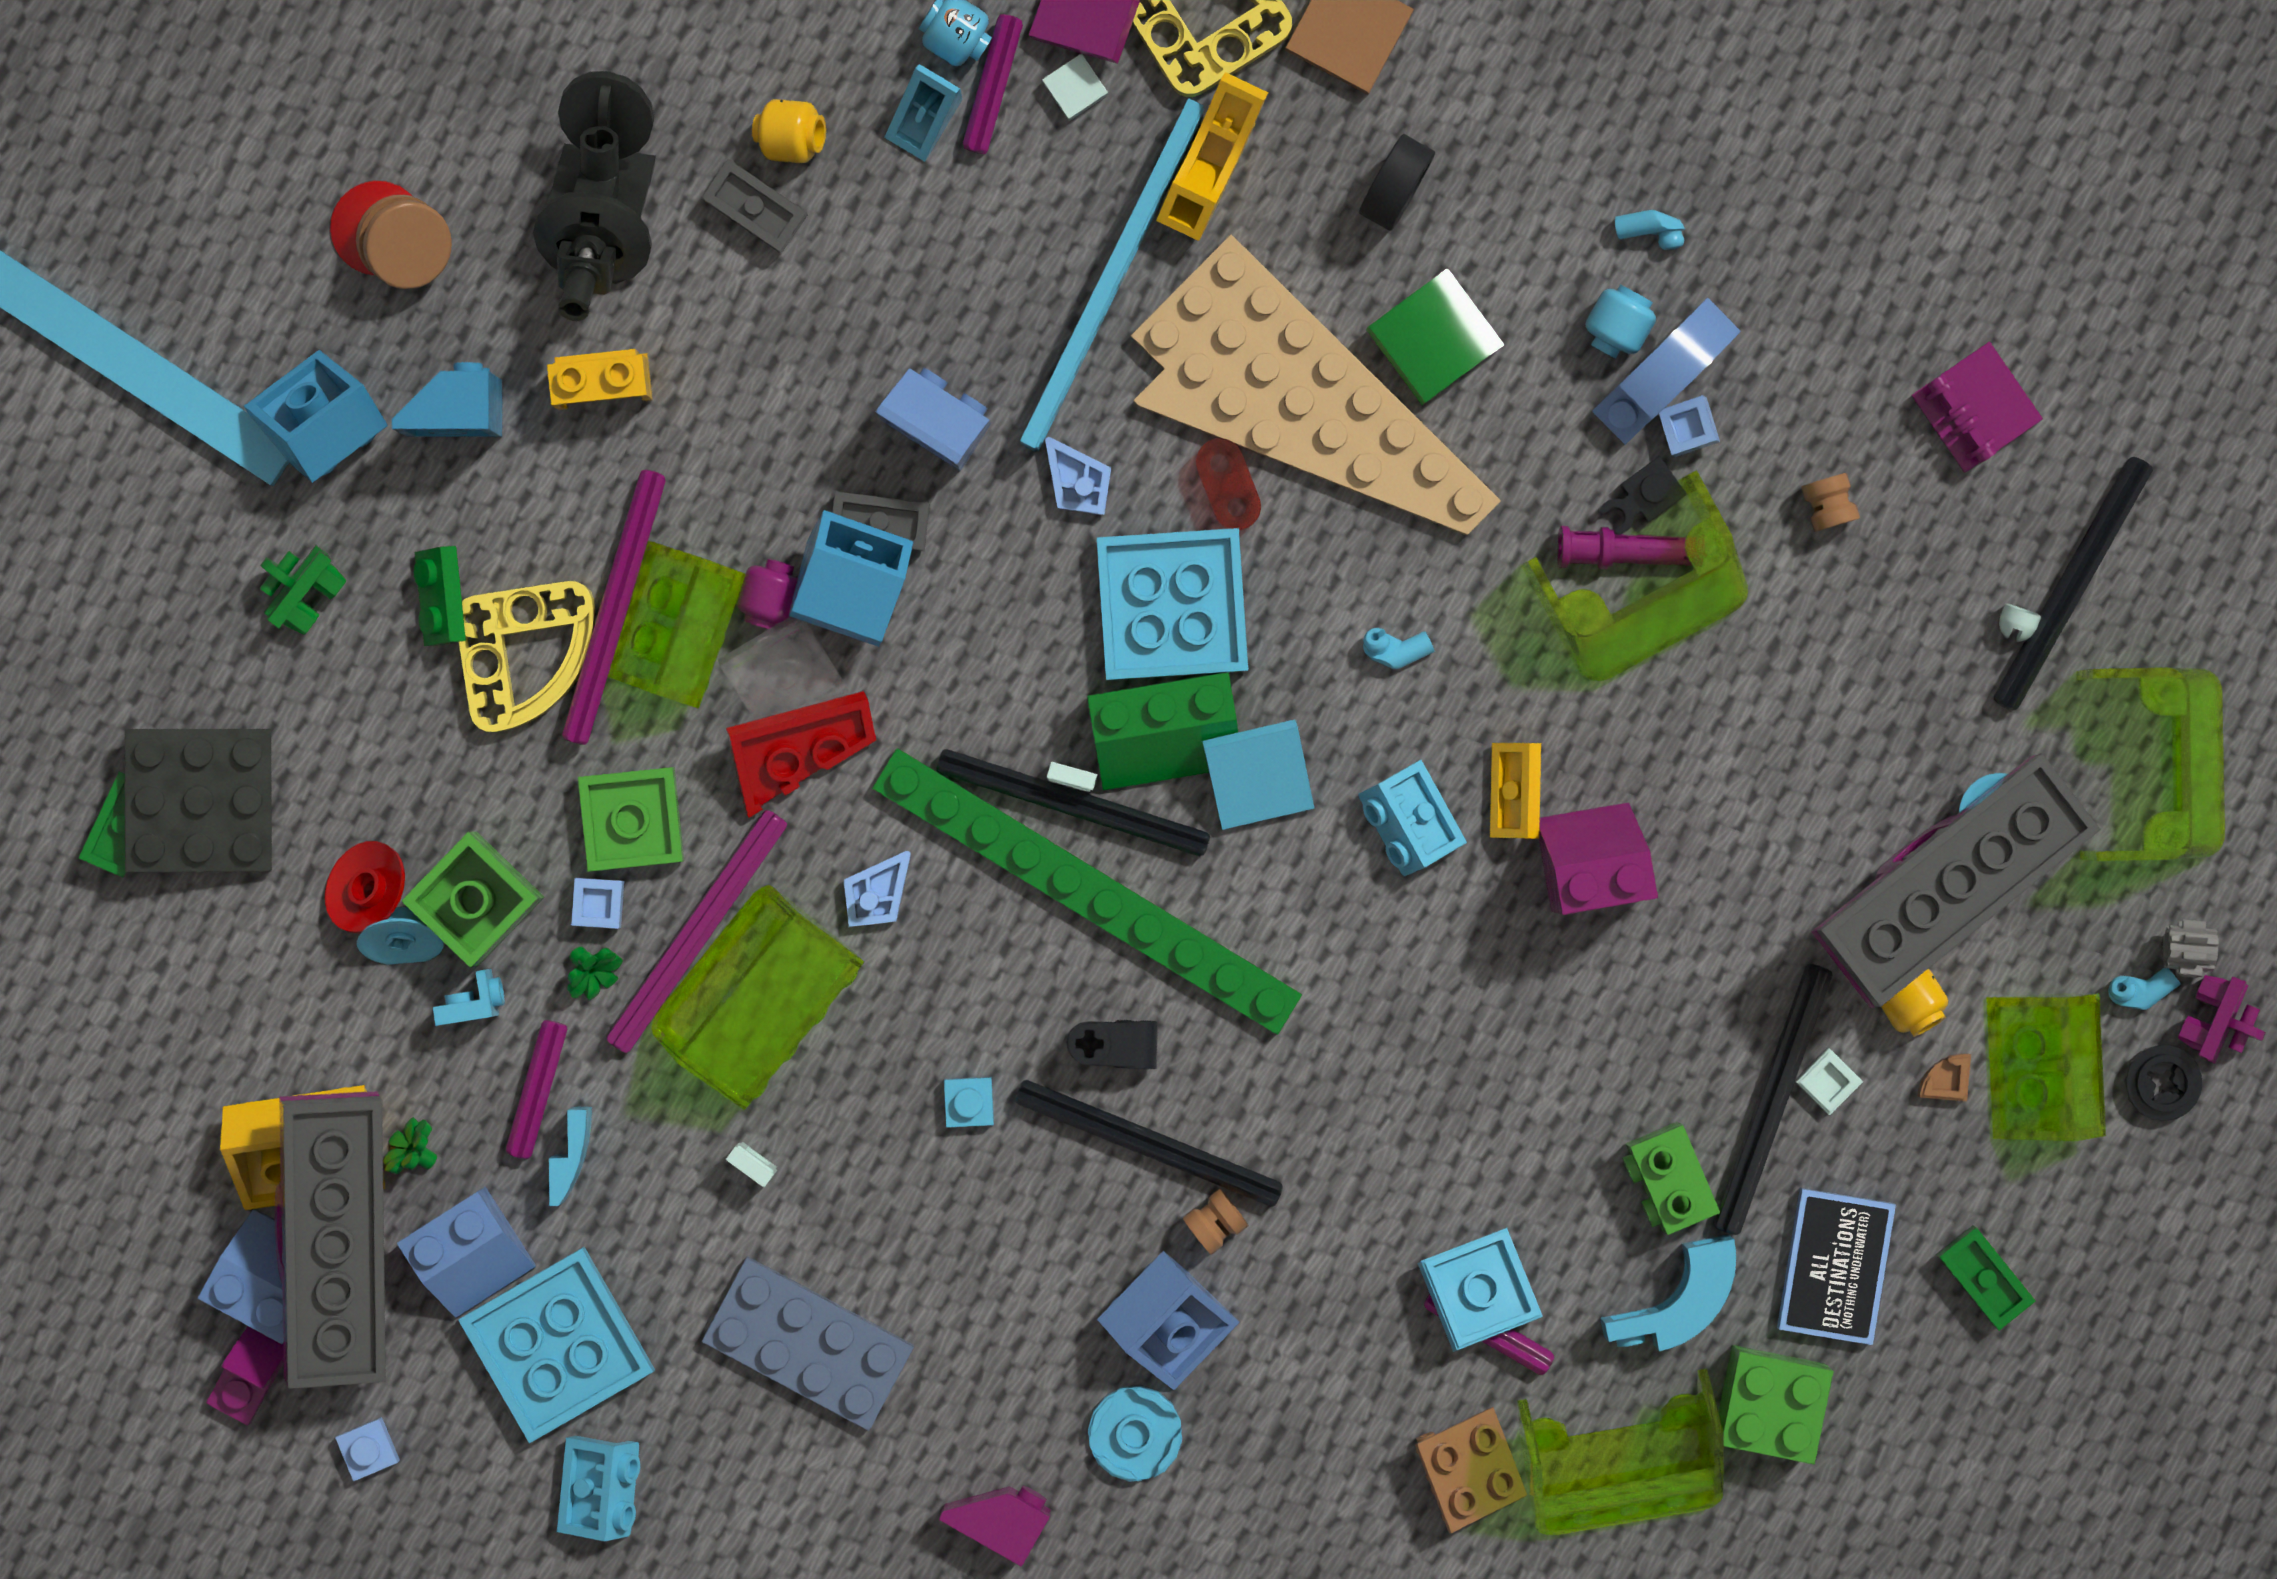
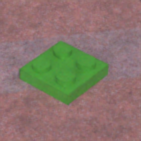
[578,767,684,872]

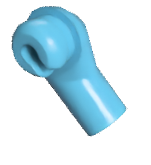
[1615,210,1685,250]
[1363,628,1435,669]
[2108,968,2181,1010]

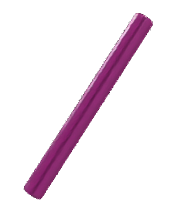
[562,470,666,745]
[606,810,787,1053]

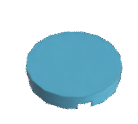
[1088,1385,1182,1482]

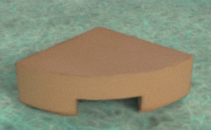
[1917,1053,1971,1102]

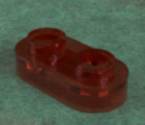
[1196,438,1261,531]

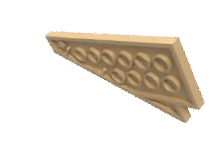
[1131,235,1501,535]

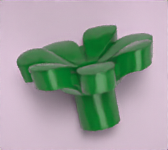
[567,947,623,1001]
[384,1117,437,1175]

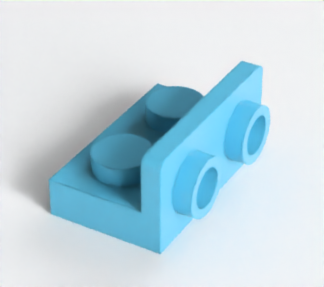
[1359,760,1467,876]
[557,1436,640,1542]

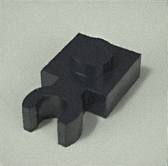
[1598,456,1687,535]

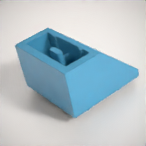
[789,510,914,647]

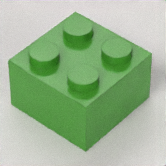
[402,831,545,968]
[1713,1345,1834,1465]

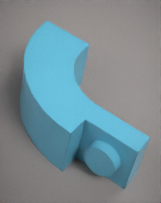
[1600,1235,1736,1351]

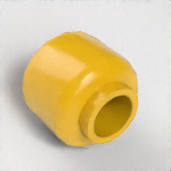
[752,99,826,163]
[1881,968,1949,1037]

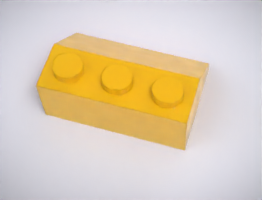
[220,1085,385,1210]

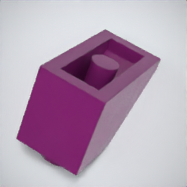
[938,1486,1051,1567]

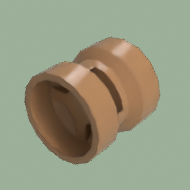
[1801,473,1860,532]
[1182,1188,1249,1255]

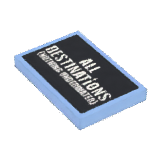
[1777,1188,1896,1345]

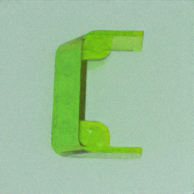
[1521,470,1748,681]
[2076,667,2225,861]
[1517,1368,1724,1535]

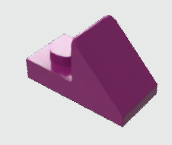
[206,1326,284,1426]

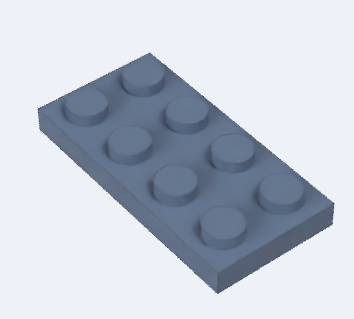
[702,1256,915,1431]

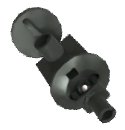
[533,71,656,321]

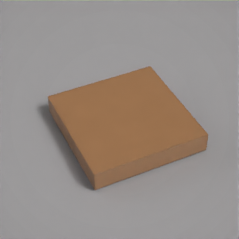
[1285,0,1414,95]

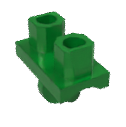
[260,545,346,635]

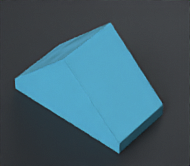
[884,64,963,162]

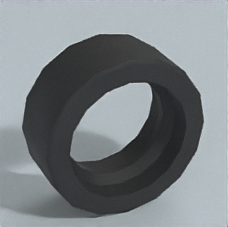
[1359,134,1435,231]

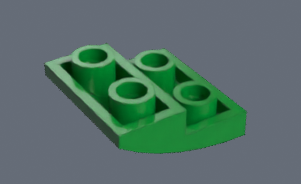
[1366,268,1504,405]

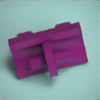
[2178,975,2266,1064]

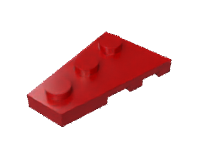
[726,691,876,818]

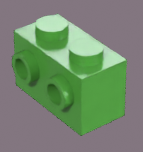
[1622,1122,1720,1235]

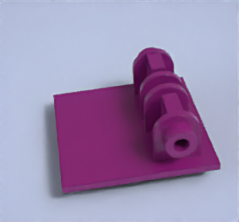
[1911,341,2043,473]

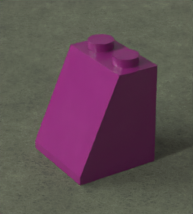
[1539,802,1658,915]

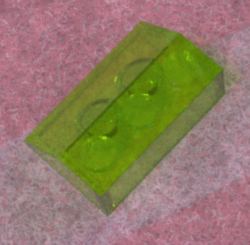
[608,540,745,709]
[1986,993,2106,1141]

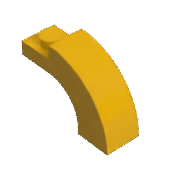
[1156,72,1269,241]

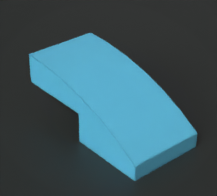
[549,1107,592,1206]

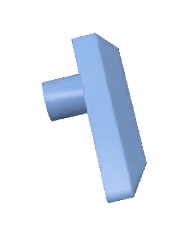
[1045,437,1111,515]
[844,851,911,927]

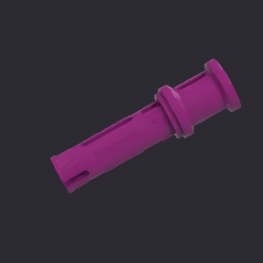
[1557,526,1704,570]

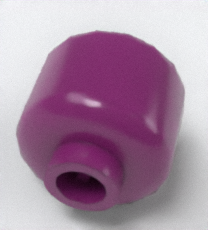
[737,558,798,632]

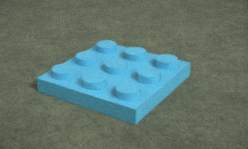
[1097,528,1248,680]
[458,1247,655,1443]

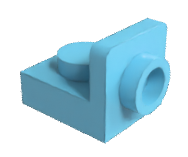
[433,969,505,1026]

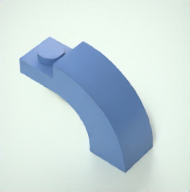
[1592,298,1741,445]

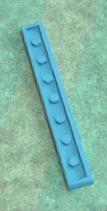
[1020,98,1205,452]
[0,250,289,486]

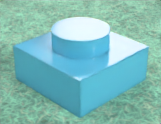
[944,1077,994,1127]

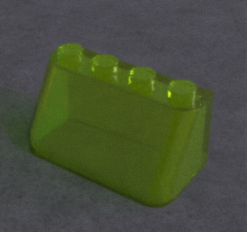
[651,885,864,1110]

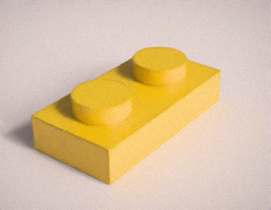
[1490,743,1541,839]

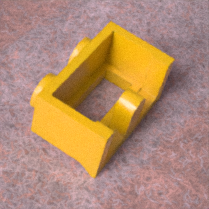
[547,349,653,410]

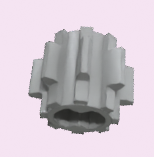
[2162,919,2219,978]

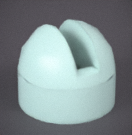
[1999,603,2041,642]

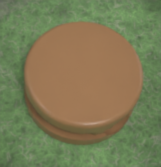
[356,195,452,289]

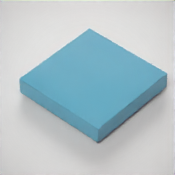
[1202,719,1314,830]
[1418,1228,1543,1352]

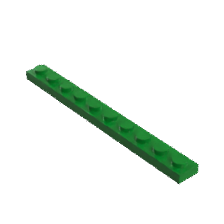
[872,748,1302,1035]

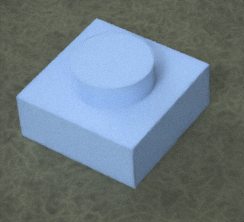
[1659,395,1720,457]
[571,878,624,929]
[335,1417,400,1481]

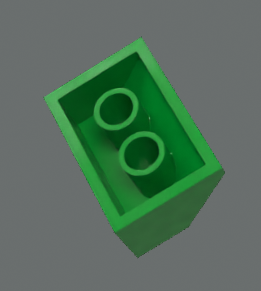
[1087,672,1238,790]

